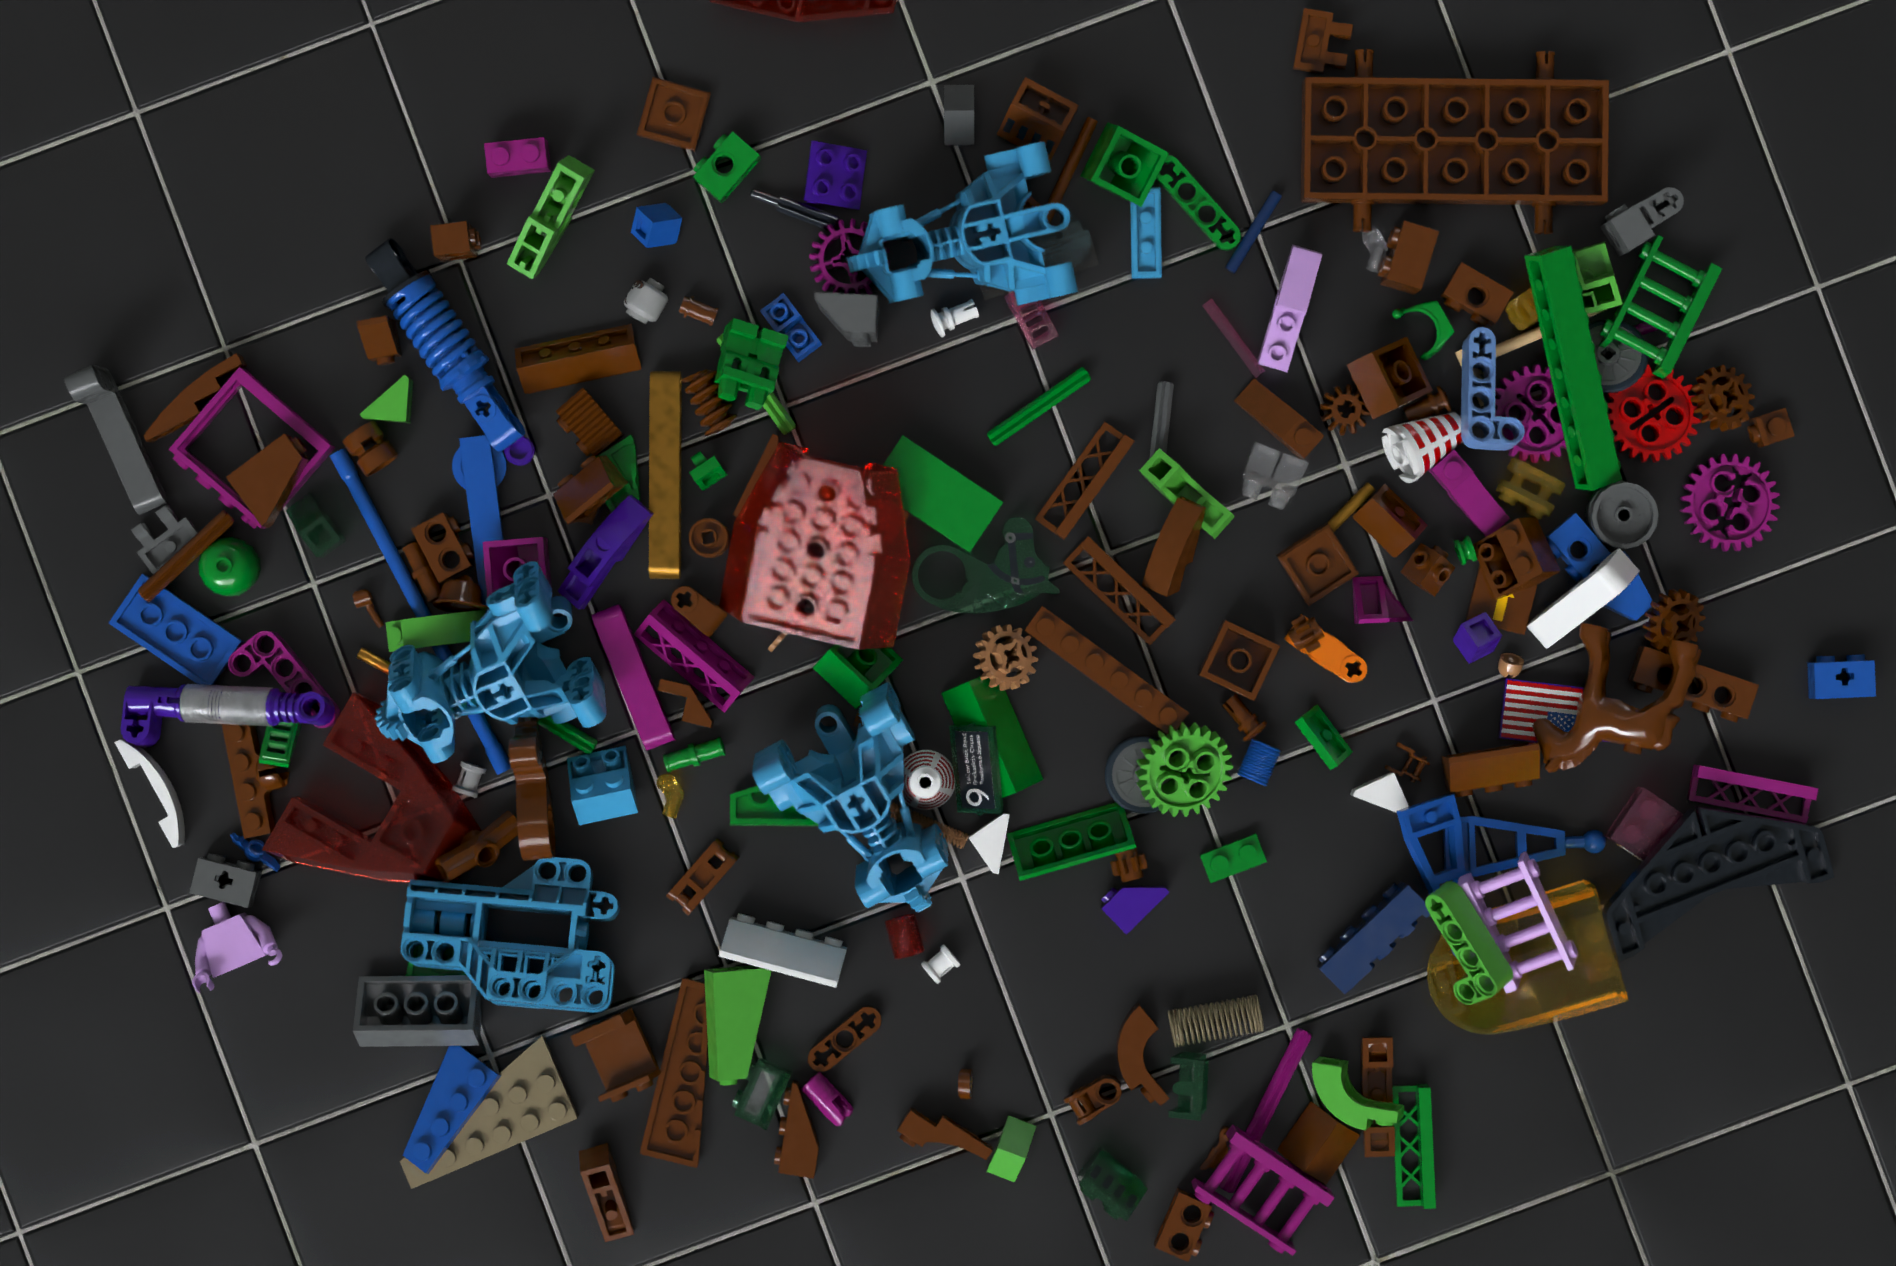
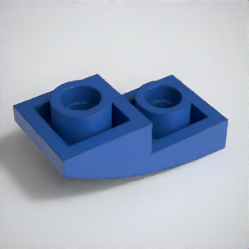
[760,293,822,363]

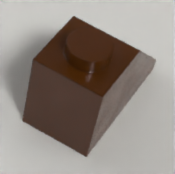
[356,316,402,365]

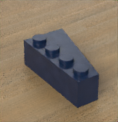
[1317,881,1430,994]

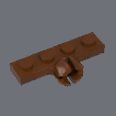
[222,724,290,839]

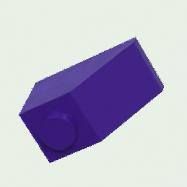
[1100,886,1170,935]

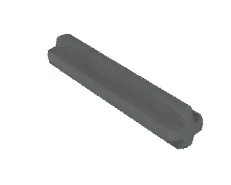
[1149,381,1174,459]

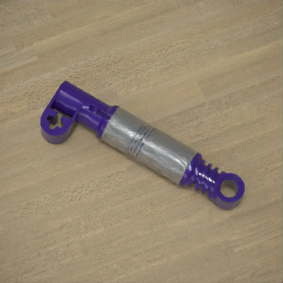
[121,684,335,748]

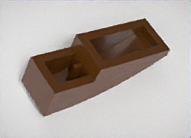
[1142,496,1206,597]

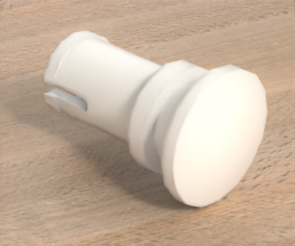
[931,299,979,337]

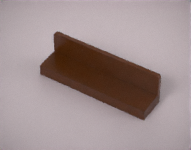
[514,324,641,394]

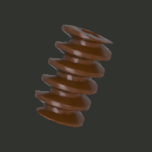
[681,369,738,436]

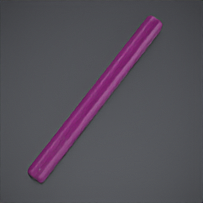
[1219,1028,1312,1193]

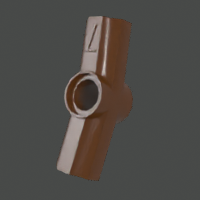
[435,810,518,883]

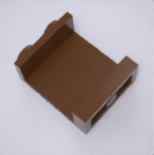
[570,1008,661,1102]

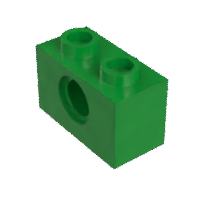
[693,131,761,204]

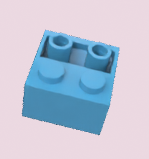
[567,746,638,825]

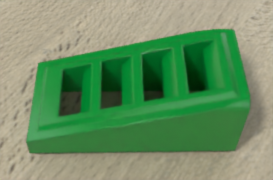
[259,722,302,768]

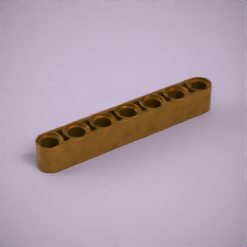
[649,371,682,579]

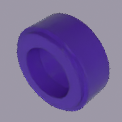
[504,436,535,466]

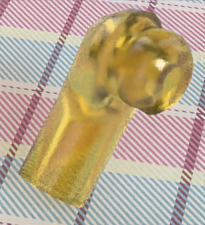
[656,774,684,819]

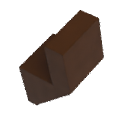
[658,678,714,728]

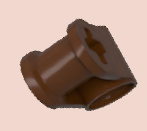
[671,586,729,638]
[1063,1074,1121,1125]

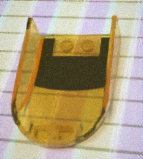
[1427,879,1629,1035]

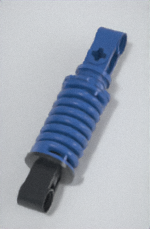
[365,238,525,452]

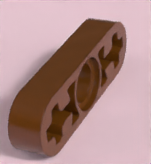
[808,1005,882,1072]

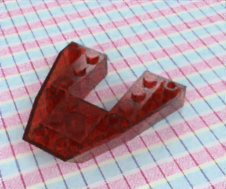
[262,692,482,884]

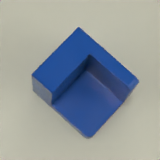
[631,203,682,248]

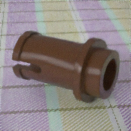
[679,296,719,326]

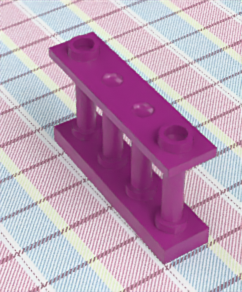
[1191,1124,1335,1256]

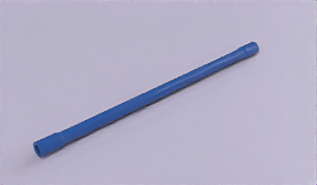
[330,448,511,775]

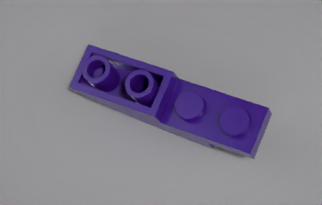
[558,495,653,610]

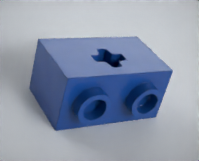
[1807,654,1876,699]

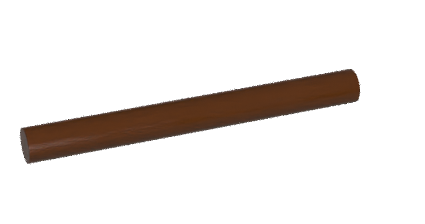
[1046,117,1098,224]

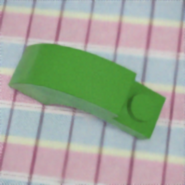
[1139,448,1235,539]
[385,610,486,652]
[1312,1056,1404,1131]

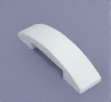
[114,739,185,848]

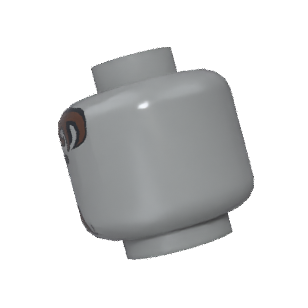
[623,278,668,325]

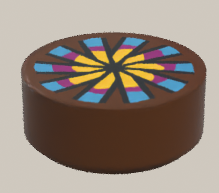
[958,1069,973,1099]

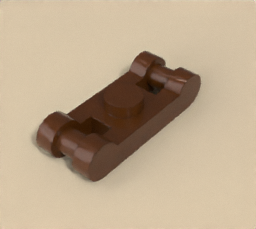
[666,838,740,915]

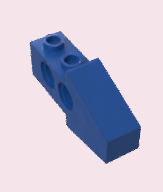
[1545,513,1653,621]

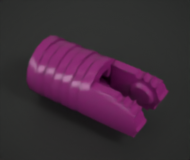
[800,1071,854,1127]

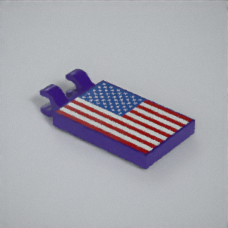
[1498,678,1608,743]

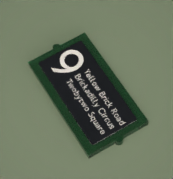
[949,722,1004,816]

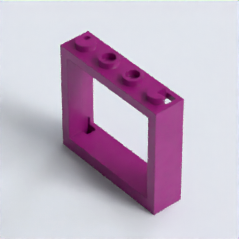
[169,367,336,529]

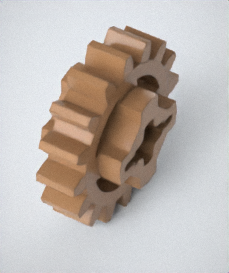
[973,624,1038,691]

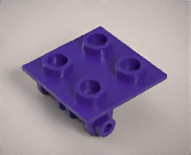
[804,140,867,210]

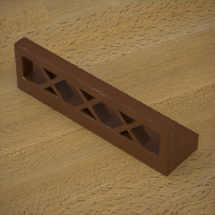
[1035,422,1135,540]
[1063,536,1176,646]

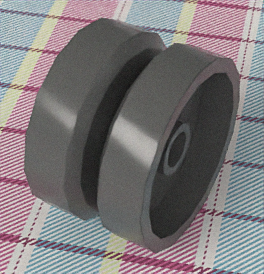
[1585,481,1659,549]

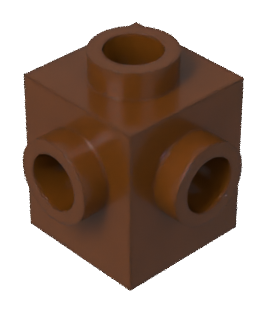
[1400,543,1456,597]

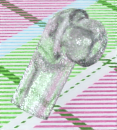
[1362,227,1388,273]

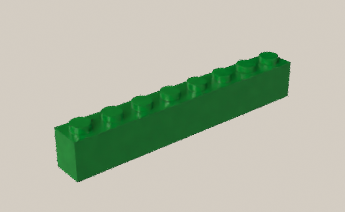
[1524,246,1622,491]

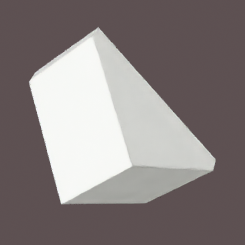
[1350,772,1409,813]
[969,812,1010,874]

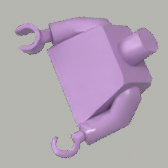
[192,902,282,993]

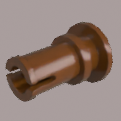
[1403,386,1452,422]
[1222,694,1267,742]

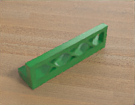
[1392,1084,1436,1209]

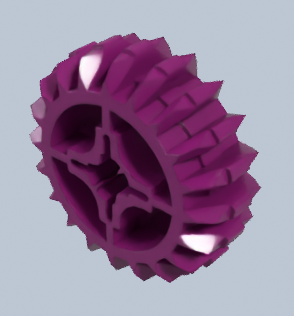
[809,219,891,295]

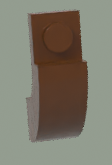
[1116,1003,1170,1106]

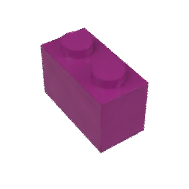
[484,137,551,178]

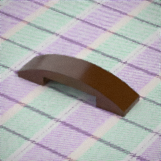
[1361,1036,1395,1157]

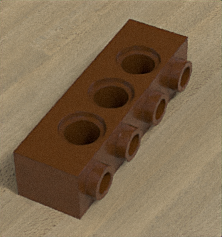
[1628,646,1759,723]

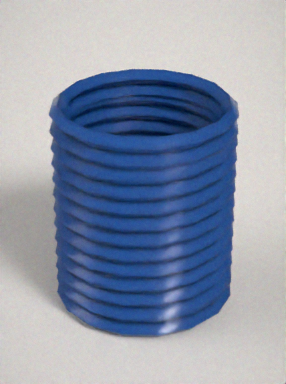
[1237,739,1281,786]

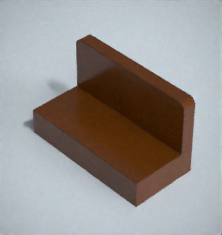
[1353,483,1428,558]

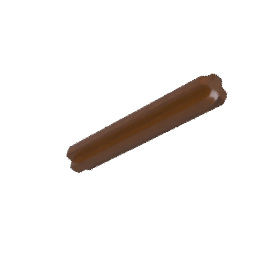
[138,510,234,602]

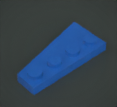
[403,1046,501,1174]

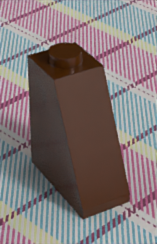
[226,433,309,528]

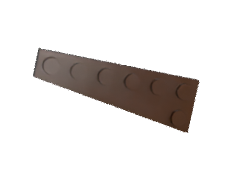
[640,977,708,1168]

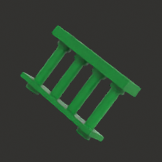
[1599,235,1722,379]

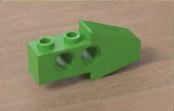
[507,155,595,279]

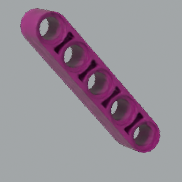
[591,603,675,751]

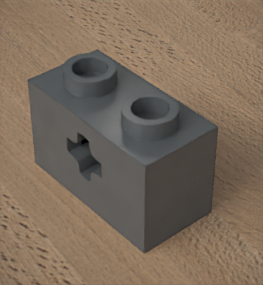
[189,853,262,908]

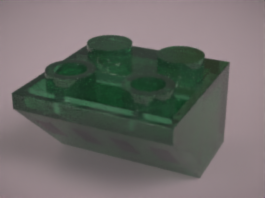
[1078,1146,1148,1221]

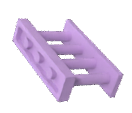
[1457,851,1578,994]

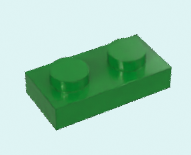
[1295,704,1353,770]
[1200,833,1267,883]

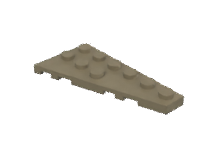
[400,1034,578,1189]

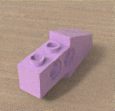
[1258,244,1322,372]

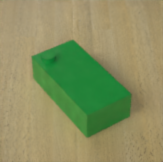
[869,435,1003,553]

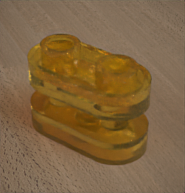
[1496,457,1566,520]

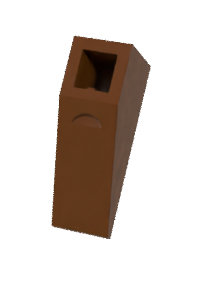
[774,1080,820,1179]

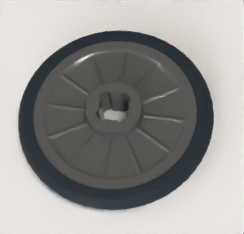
[1588,319,1648,393]
[1105,735,1177,814]

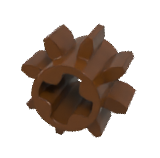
[1287,615,1325,653]
[1110,848,1148,882]

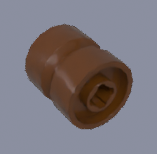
[342,420,399,477]
[689,518,730,558]

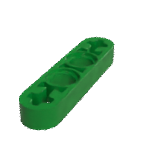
[1156,155,1241,251]

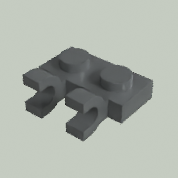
[131,505,198,575]

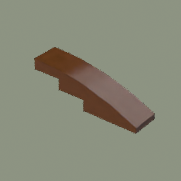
[143,353,247,443]

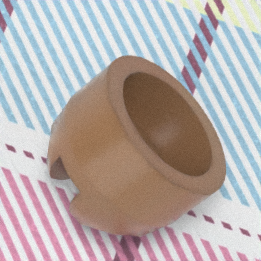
[1498,653,1524,678]

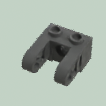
[1600,187,1684,257]

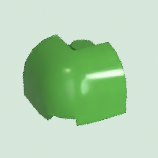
[1572,241,1623,314]

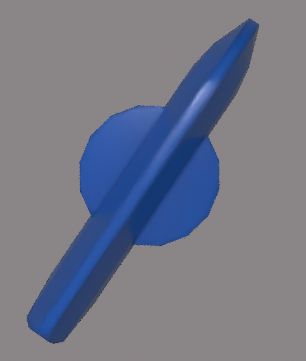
[230,833,280,872]

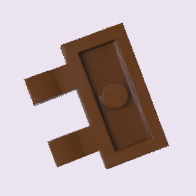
[1293,8,1353,74]

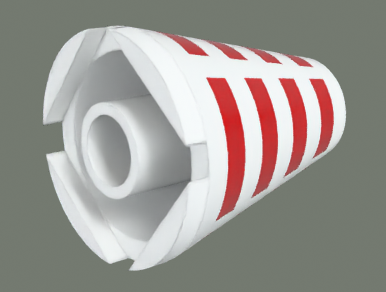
[1382,412,1463,483]
[902,750,956,810]

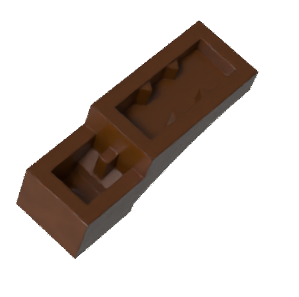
[897,1107,993,1160]

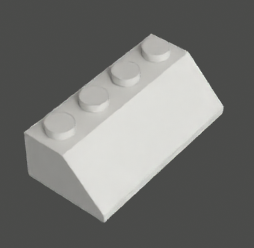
[719,913,847,988]

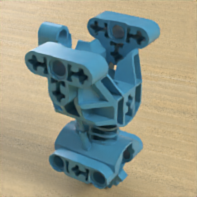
[847,141,1078,306]
[374,561,606,763]
[752,682,948,912]

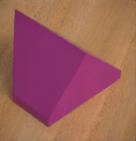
[1352,576,1414,624]

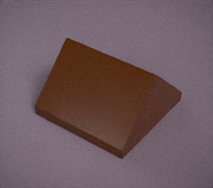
[1277,1100,1360,1185]

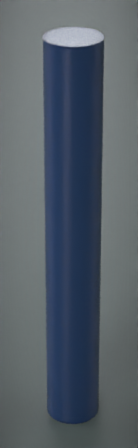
[1225,191,1282,274]

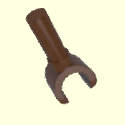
[352,589,384,628]

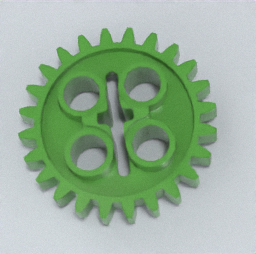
[1135,722,1233,817]

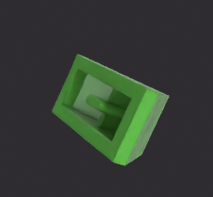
[360,375,413,423]
[987,1115,1036,1182]

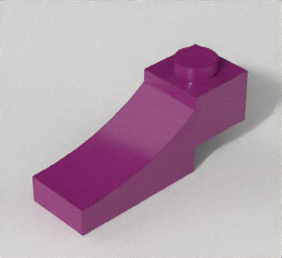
[1428,450,1511,537]

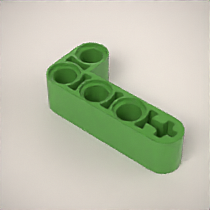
[1425,881,1513,1005]

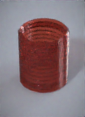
[884,914,925,959]

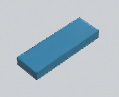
[1130,187,1162,279]

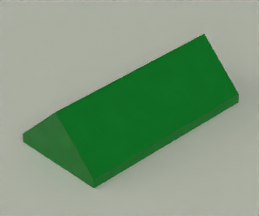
[941,676,1043,801]
[1007,802,1136,881]

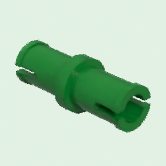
[663,737,726,772]

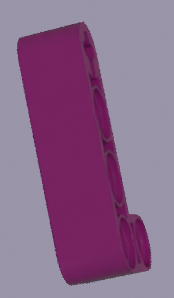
[228,631,340,728]

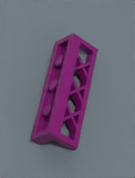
[633,599,755,713]
[1687,765,1818,823]

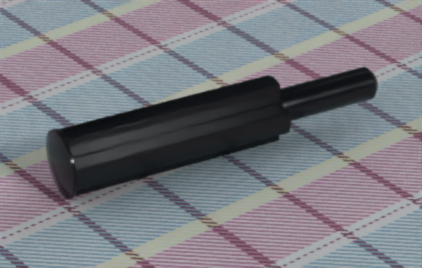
[750,189,839,230]

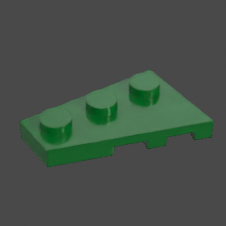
[730,785,819,826]

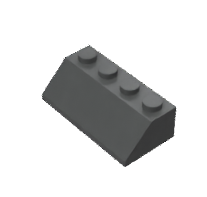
[815,292,880,347]
[353,975,482,1047]

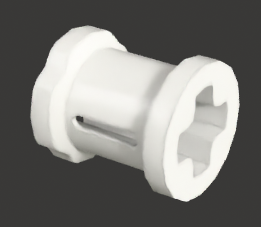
[921,944,961,984]

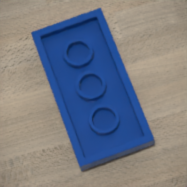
[109,573,244,685]

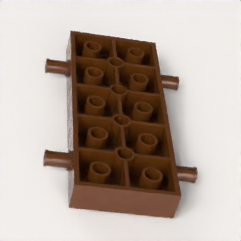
[1301,49,1609,234]

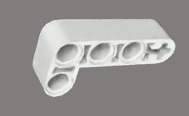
[1527,548,1640,649]

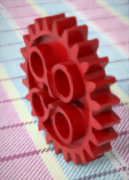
[1605,364,1701,463]

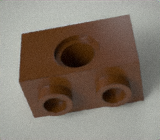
[1440,262,1514,327]

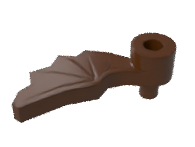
[1199,1126,1230,1170]

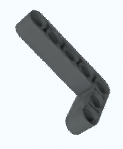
[64,364,168,515]

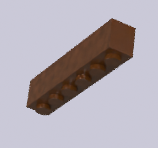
[1024,606,1189,734]

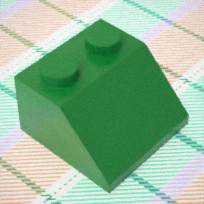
[1080,122,1169,207]
[813,619,903,709]

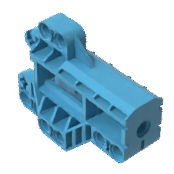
[401,857,620,1013]

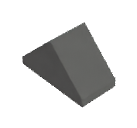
[944,85,974,146]

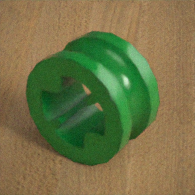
[1453,535,1477,565]

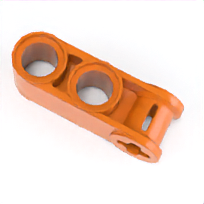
[1284,614,1367,683]

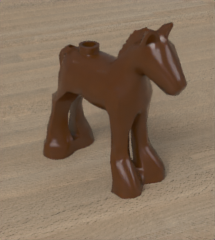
[1532,623,1702,773]

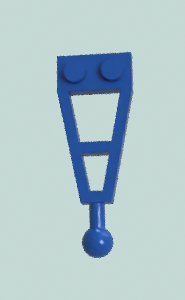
[1397,794,1465,957]
[1443,816,1606,877]

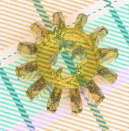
[1505,288,1538,330]

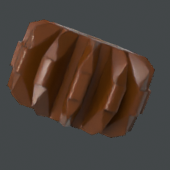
[1319,384,1370,436]

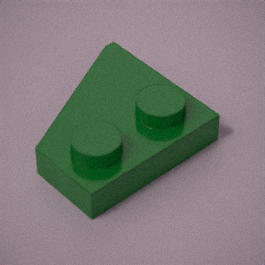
[597,435,641,512]

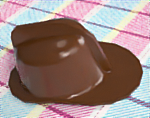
[433,575,489,613]

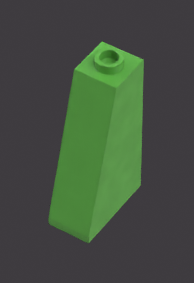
[704,965,771,1085]

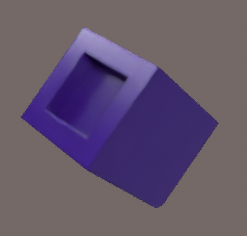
[1453,612,1502,664]

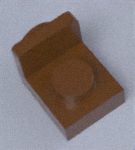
[1747,408,1795,448]

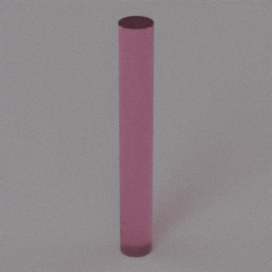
[1202,299,1265,378]

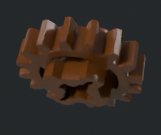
[1690,365,1755,432]
[1643,589,1706,654]

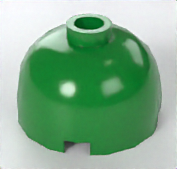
[198,537,261,597]

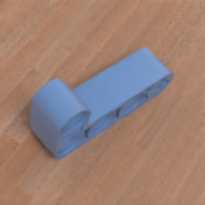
[1461,327,1525,451]

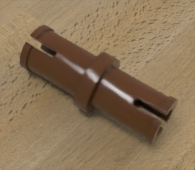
[402,541,441,603]

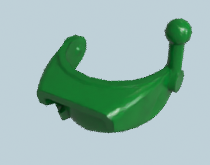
[1392,300,1455,361]

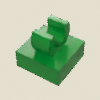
[689,451,727,491]

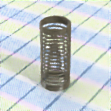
[1168,994,1264,1048]

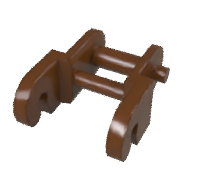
[1384,742,1430,783]

